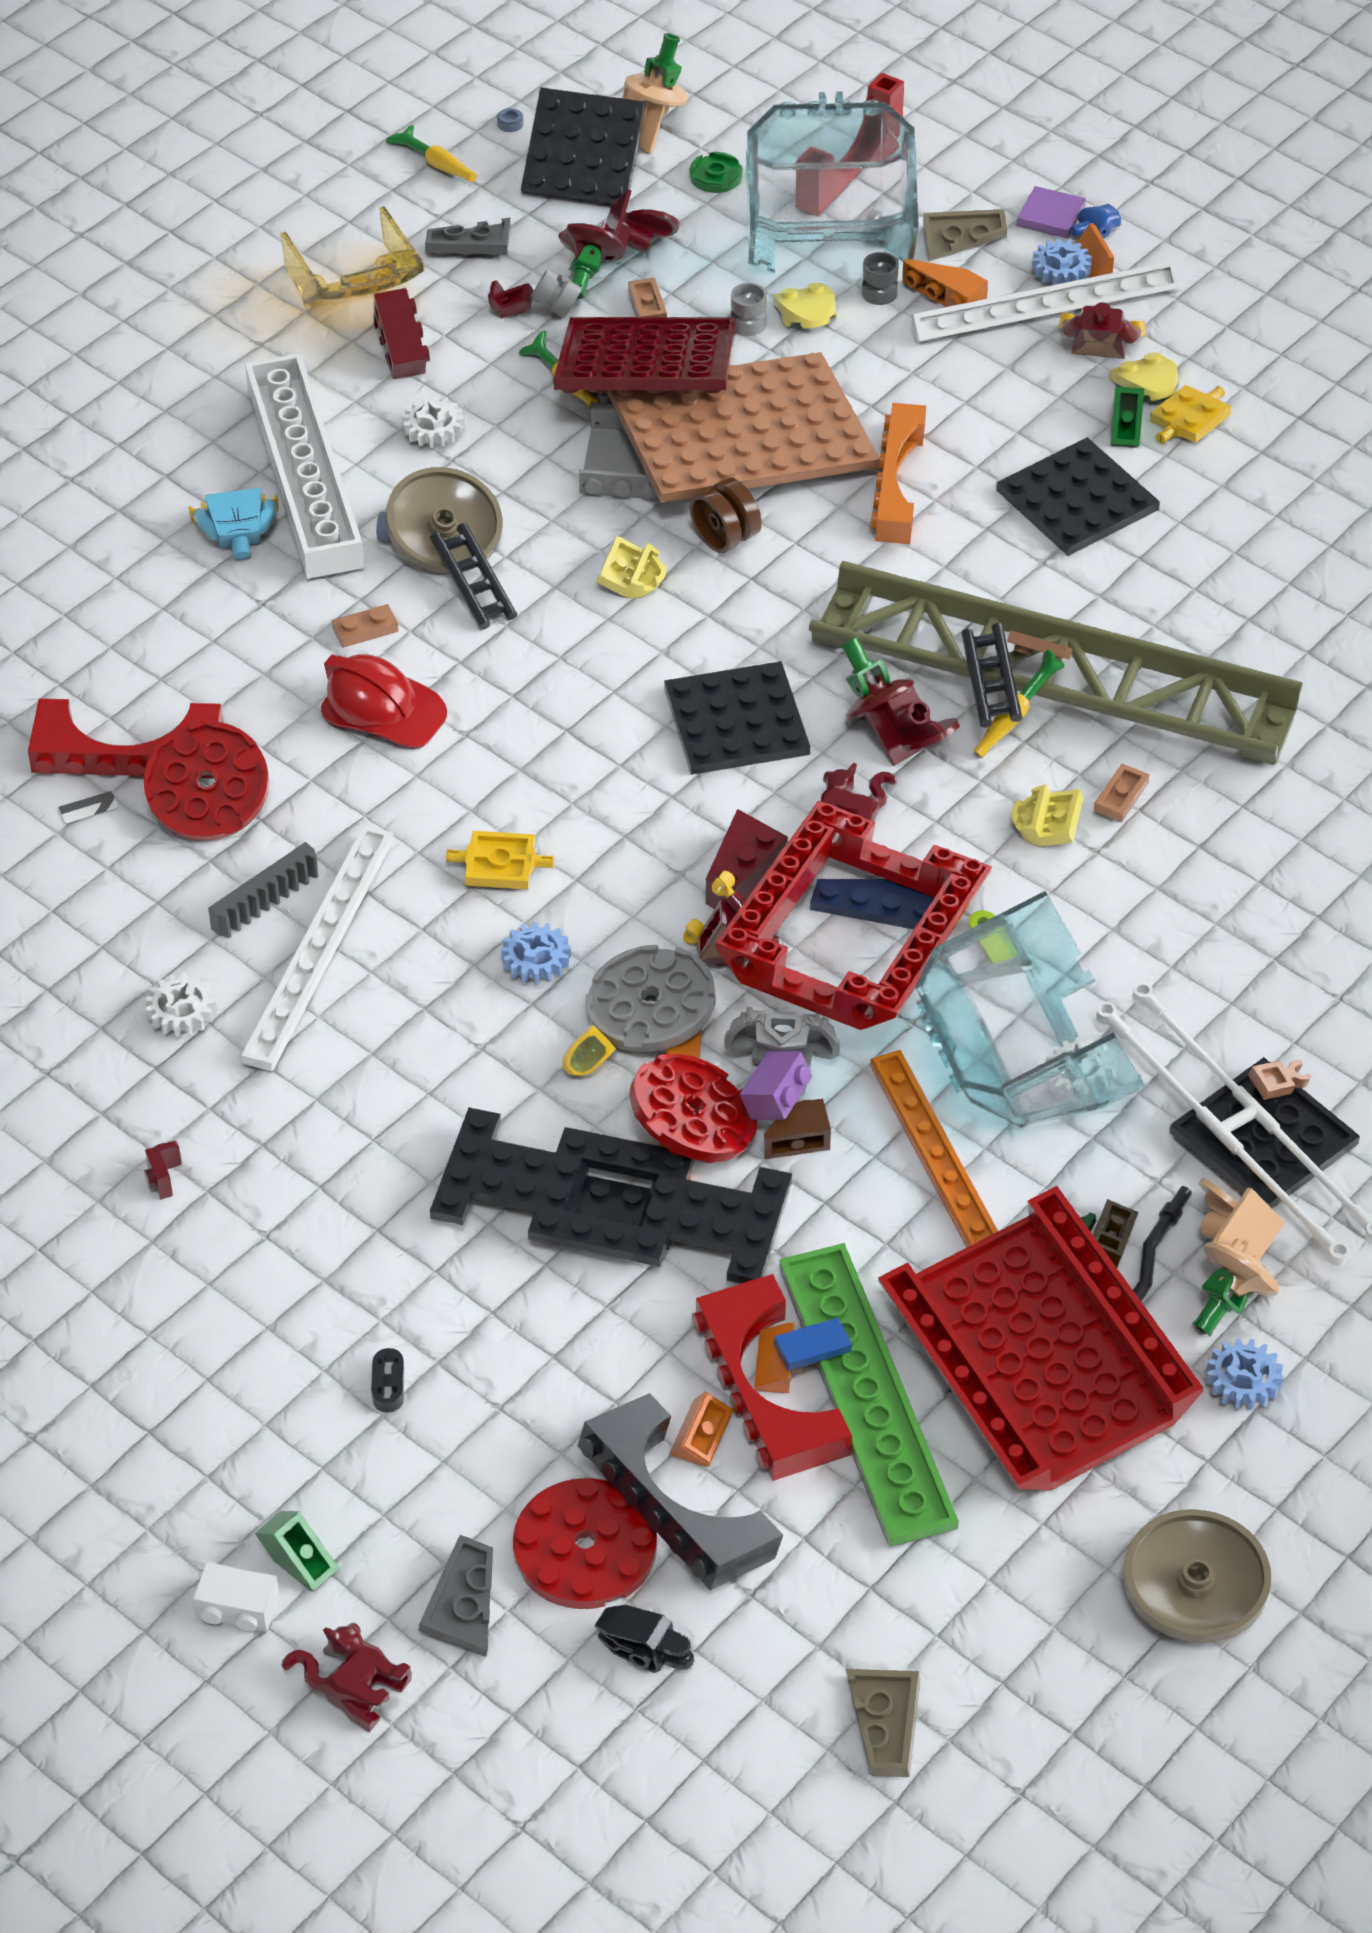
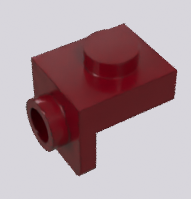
[488,280,534,318]
[144,1140,182,1200]

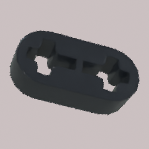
[371,1348,405,1413]

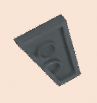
[425,217,511,256]
[418,1535,493,1657]

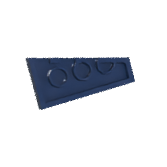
[810,879,934,930]

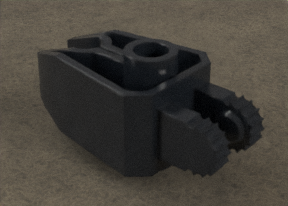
[595,1605,695,1673]

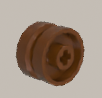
[689,478,762,553]

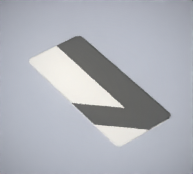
[59,791,119,823]

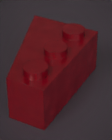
[706,809,788,909]

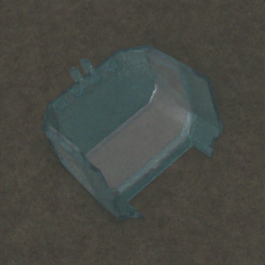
[746,91,919,273]
[916,891,1145,1128]

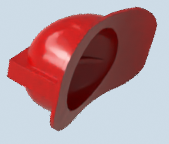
[321,654,447,748]

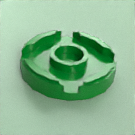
[689,152,743,193]

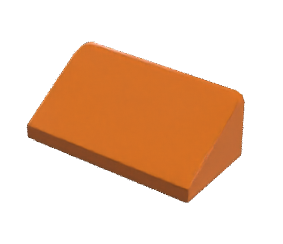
[1076,223,1114,278]
[754,1322,795,1393]
[669,1391,734,1467]

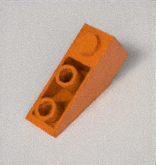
[902,259,988,307]

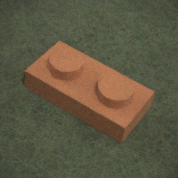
[628,277,667,317]
[332,604,399,648]
[1007,630,1073,660]
[1094,763,1150,823]

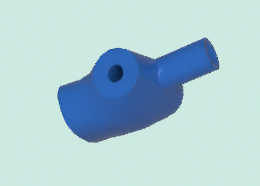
[1070,204,1121,239]

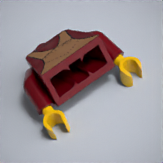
[1058,302,1145,359]
[683,871,779,966]

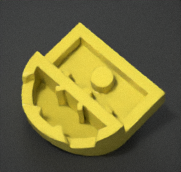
[773,283,837,328]
[1110,352,1179,401]
[596,536,666,598]
[1011,784,1084,846]

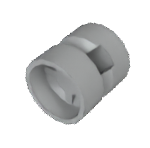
[531,267,582,318]
[731,283,767,336]

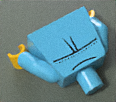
[188,488,278,559]

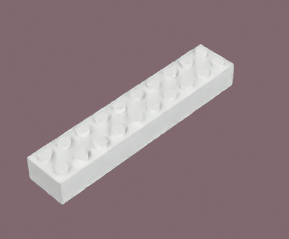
[245,353,365,579]

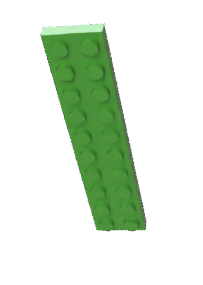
[779,1243,959,1547]

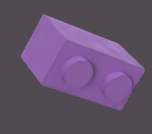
[739,1051,812,1120]

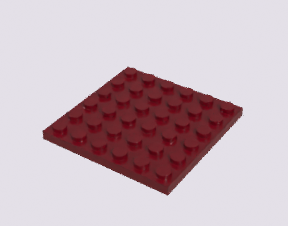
[553,317,737,393]

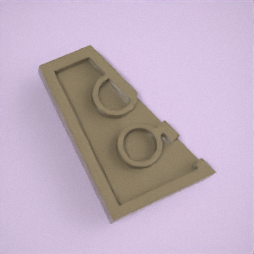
[923,209,1007,262]
[846,1669,921,1777]

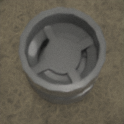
[862,252,899,305]

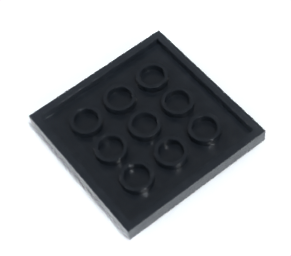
[520,87,646,206]
[996,437,1160,556]
[664,661,810,775]
[1169,1057,1360,1209]

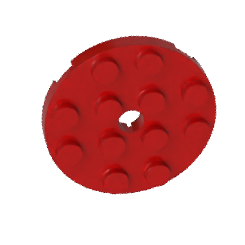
[144,721,269,841]
[629,1054,757,1164]
[513,1478,657,1609]

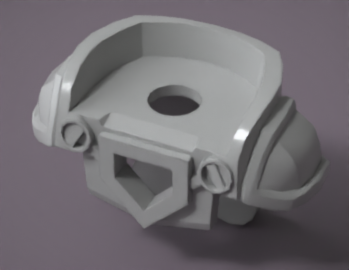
[724,1007,840,1097]

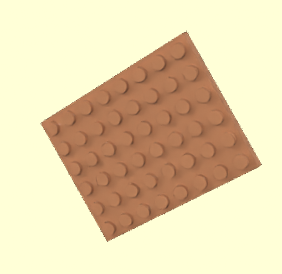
[607,352,880,503]

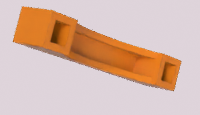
[871,403,926,544]

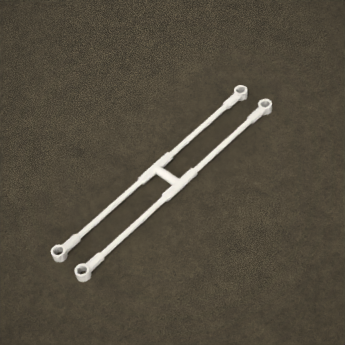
[1096,982,1372,1266]

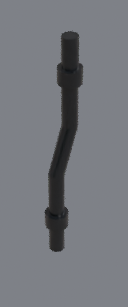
[1133,1186,1192,1302]

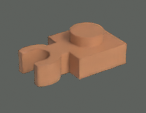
[1248,1060,1312,1100]

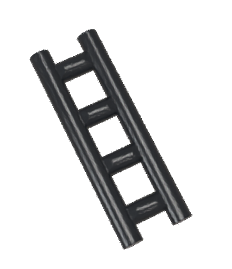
[430,523,517,630]
[961,623,1022,728]

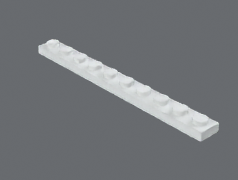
[911,261,1180,343]
[241,825,393,1072]

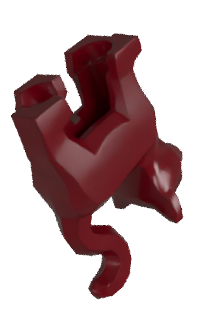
[820,763,897,821]
[281,1623,412,1732]

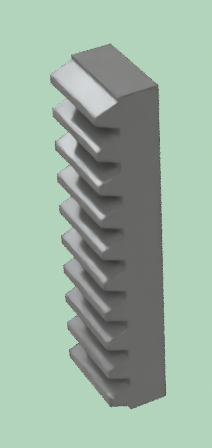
[208,842,319,938]

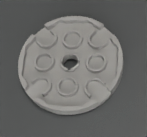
[586,945,716,1052]

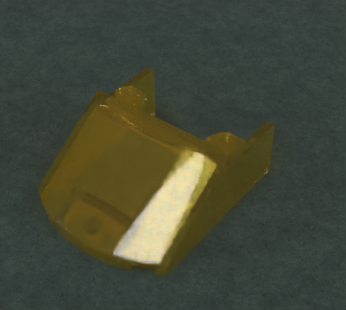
[280,206,424,306]

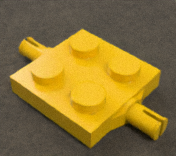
[1150,385,1231,444]
[446,830,554,890]

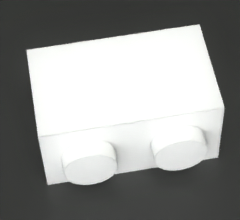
[193,1562,279,1632]

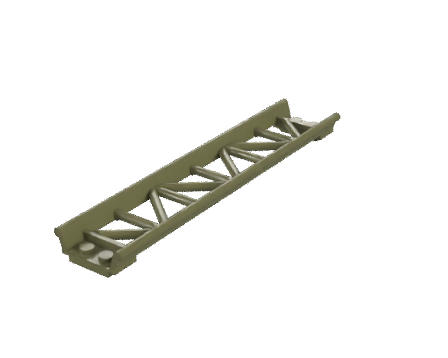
[809,561,1303,765]

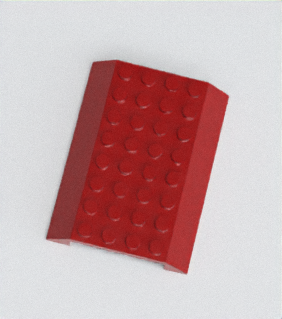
[878,1186,1204,1490]

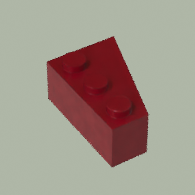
[373,288,430,379]

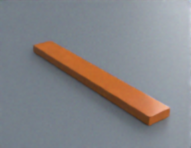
[870,1050,998,1248]

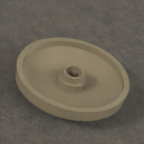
[385,467,503,574]
[1123,1509,1271,1643]

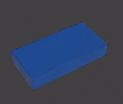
[773,1318,852,1371]

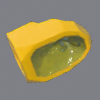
[562,1024,616,1076]

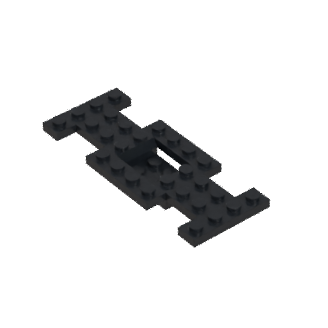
[430,1107,792,1284]

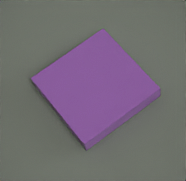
[1017,186,1086,238]

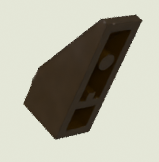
[1093,1199,1138,1267]

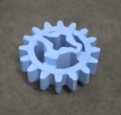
[1032,239,1092,285]
[501,922,571,984]
[1206,1338,1283,1410]

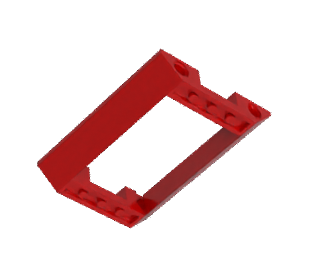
[715,801,992,1031]

